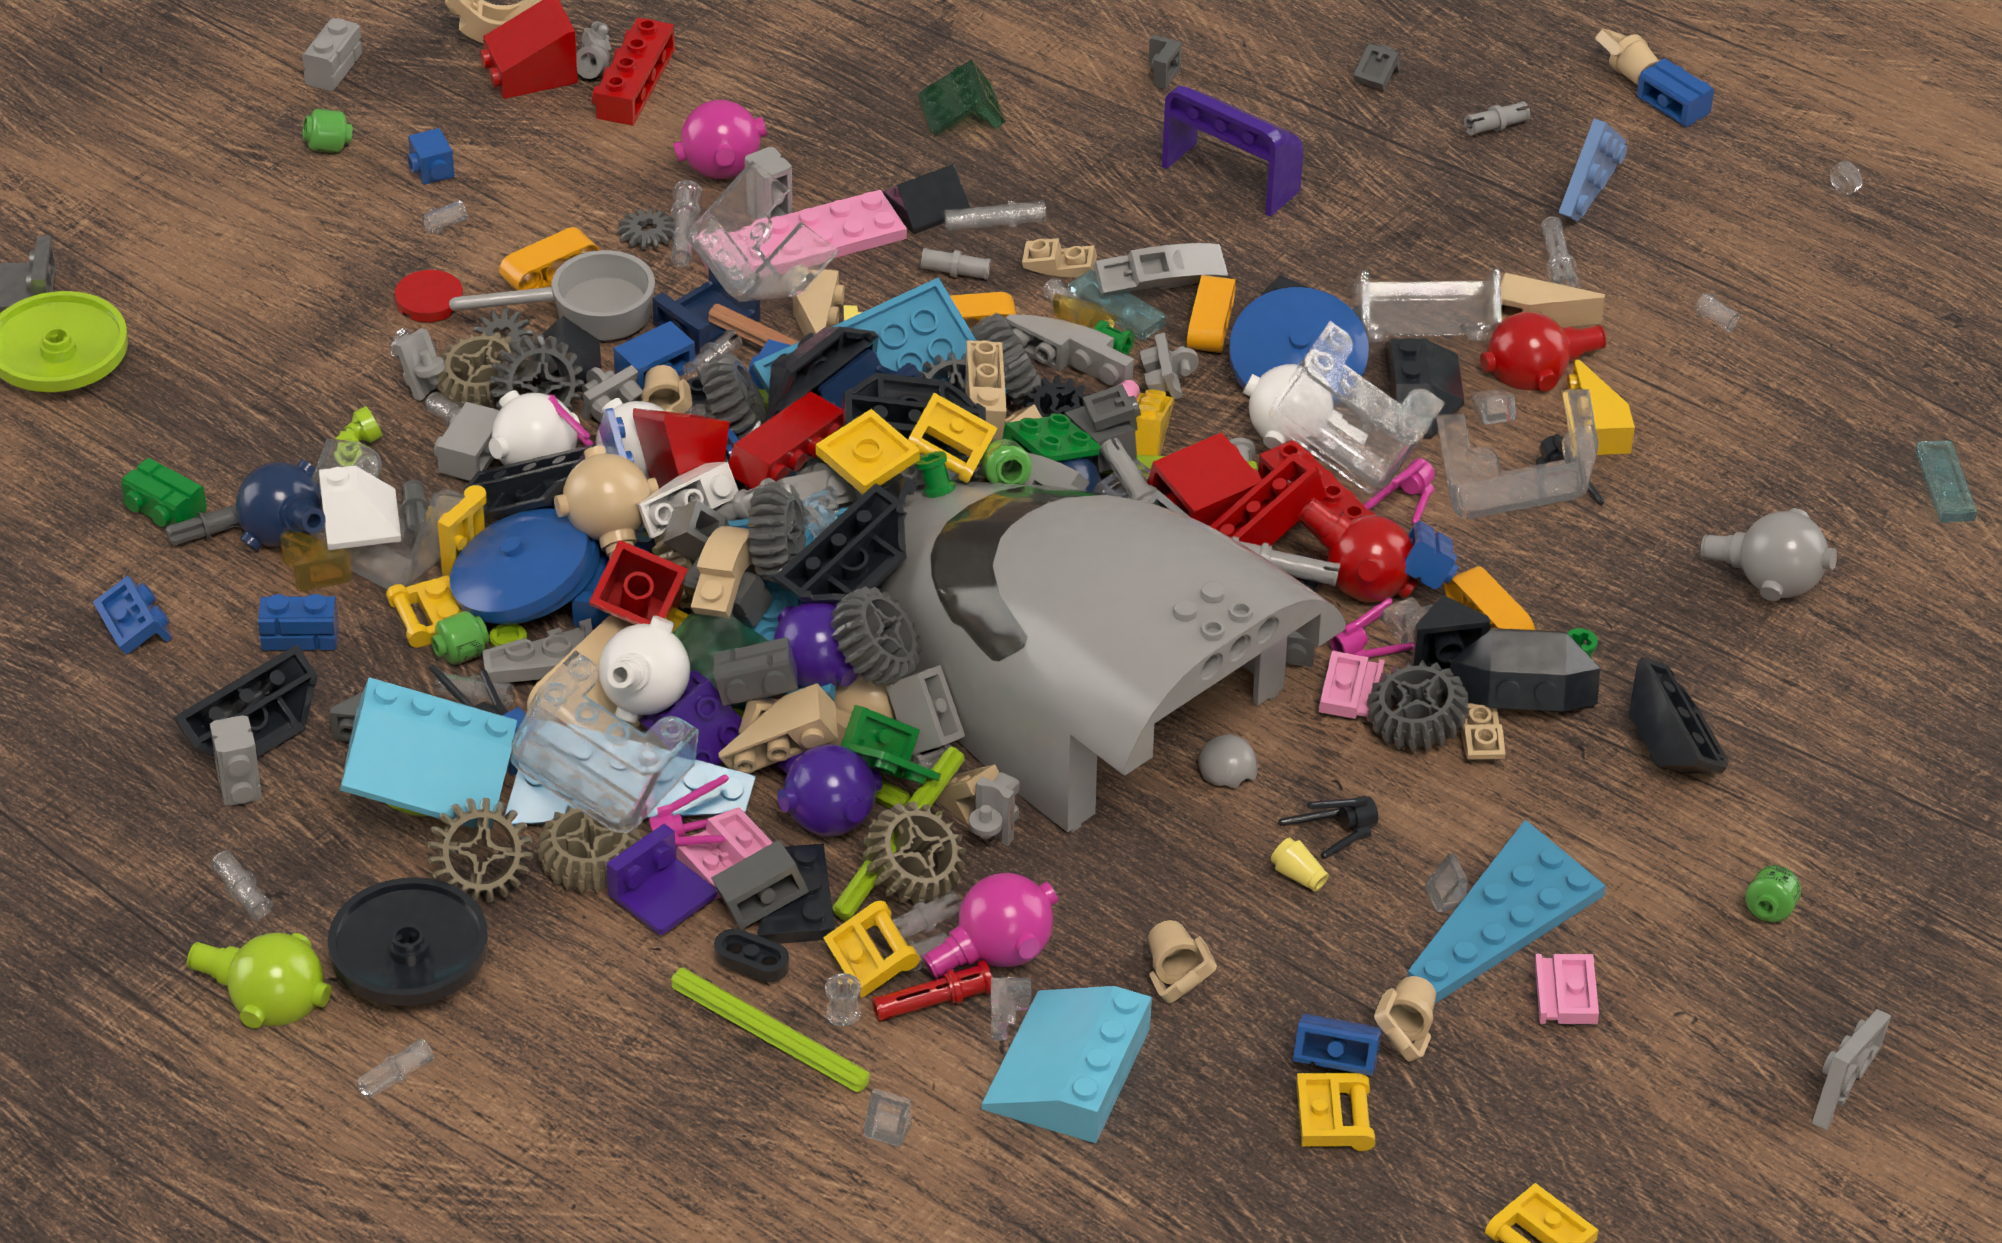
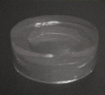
[1830,160,1862,195]

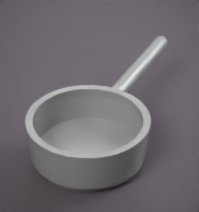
[449,250,655,342]

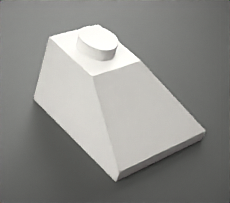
[319,466,402,550]

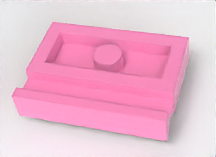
[1319,651,1385,721]
[1535,954,1599,1024]

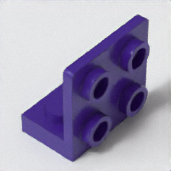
[638,669,742,766]
[606,823,717,935]

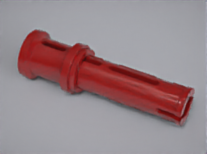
[872,960,994,1022]

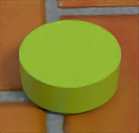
[490,624,527,648]

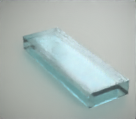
[1068,269,1166,340]
[1915,440,1977,523]

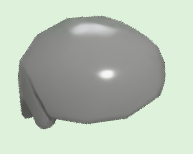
[1198,734,1258,789]

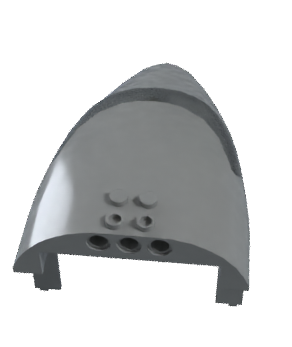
[838,480,1346,832]

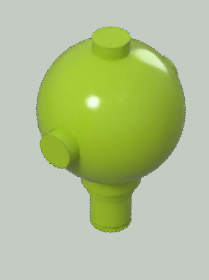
[187,933,331,1028]

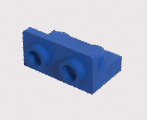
[93,575,173,655]

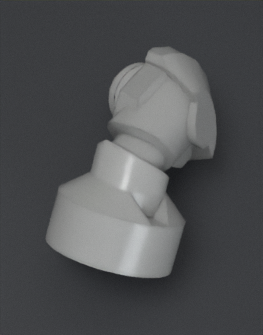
[576,21,611,79]

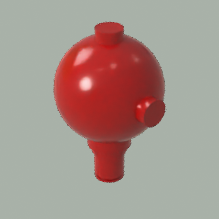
[1480,312,1607,391]
[1298,497,1418,603]

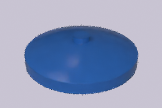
[1229,287,1369,407]
[450,508,592,622]

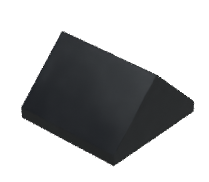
[883,164,971,234]
[532,316,602,394]
[1411,595,1490,670]

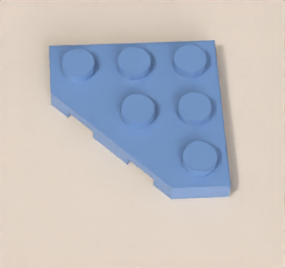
[1558,118,1627,222]

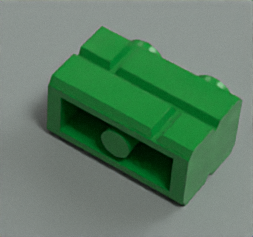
[121,457,207,527]

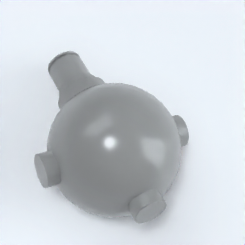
[1701,508,1837,601]

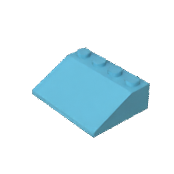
[340,677,517,831]
[981,986,1152,1144]

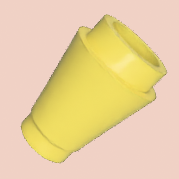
[1271,837,1329,892]

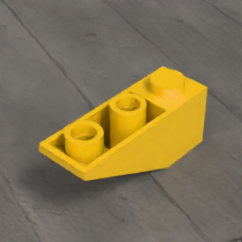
[1567,360,1635,455]
[1135,389,1175,456]

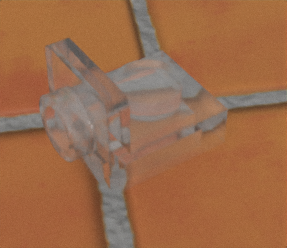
[801,486,839,538]
[1380,597,1433,644]
[991,977,1031,1040]

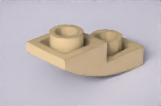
[1022,238,1097,278]
[1460,703,1506,760]

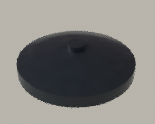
[328,877,488,1006]

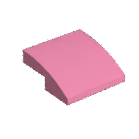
[676,807,773,900]

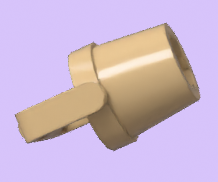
[1595,28,1659,85]
[641,365,692,413]
[1148,920,1217,1003]
[1374,976,1436,1062]

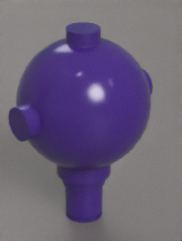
[764,602,859,698]
[775,744,882,837]

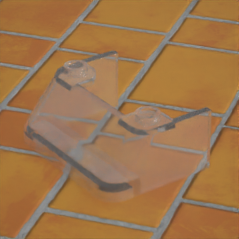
[689,160,839,302]
[1352,268,1502,342]
[1436,389,1598,519]

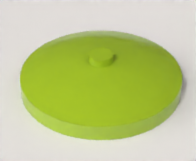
[0,291,128,392]

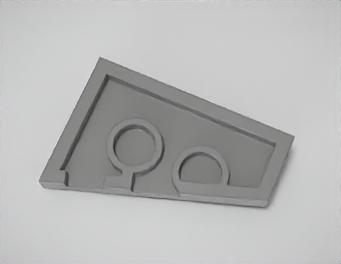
[483,618,592,684]
[1812,1009,1891,1130]

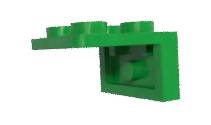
[1002,414,1101,461]
[840,705,941,785]

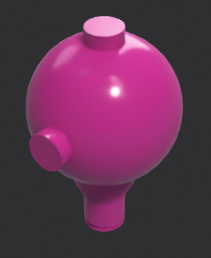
[673,99,768,179]
[922,873,1059,979]

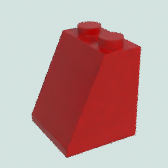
[480,0,578,99]
[633,408,730,489]
[1147,432,1262,526]
[589,540,688,625]

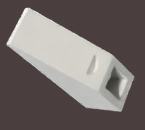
[637,462,738,538]

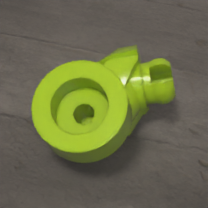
[331,406,383,467]

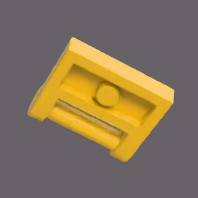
[908,393,998,484]
[437,485,487,578]
[386,575,463,648]
[823,901,920,998]
[1296,1073,1376,1151]
[1485,1183,1598,1243]

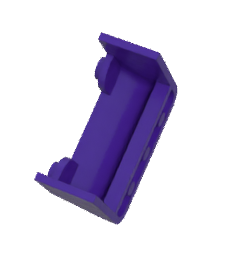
[1162,86,1303,217]

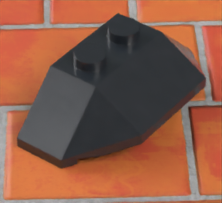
[767,326,879,421]
[1384,338,1464,439]
[843,373,986,454]
[463,444,597,519]
[774,483,907,604]
[1450,628,1600,711]
[173,644,318,758]
[1629,657,1729,774]

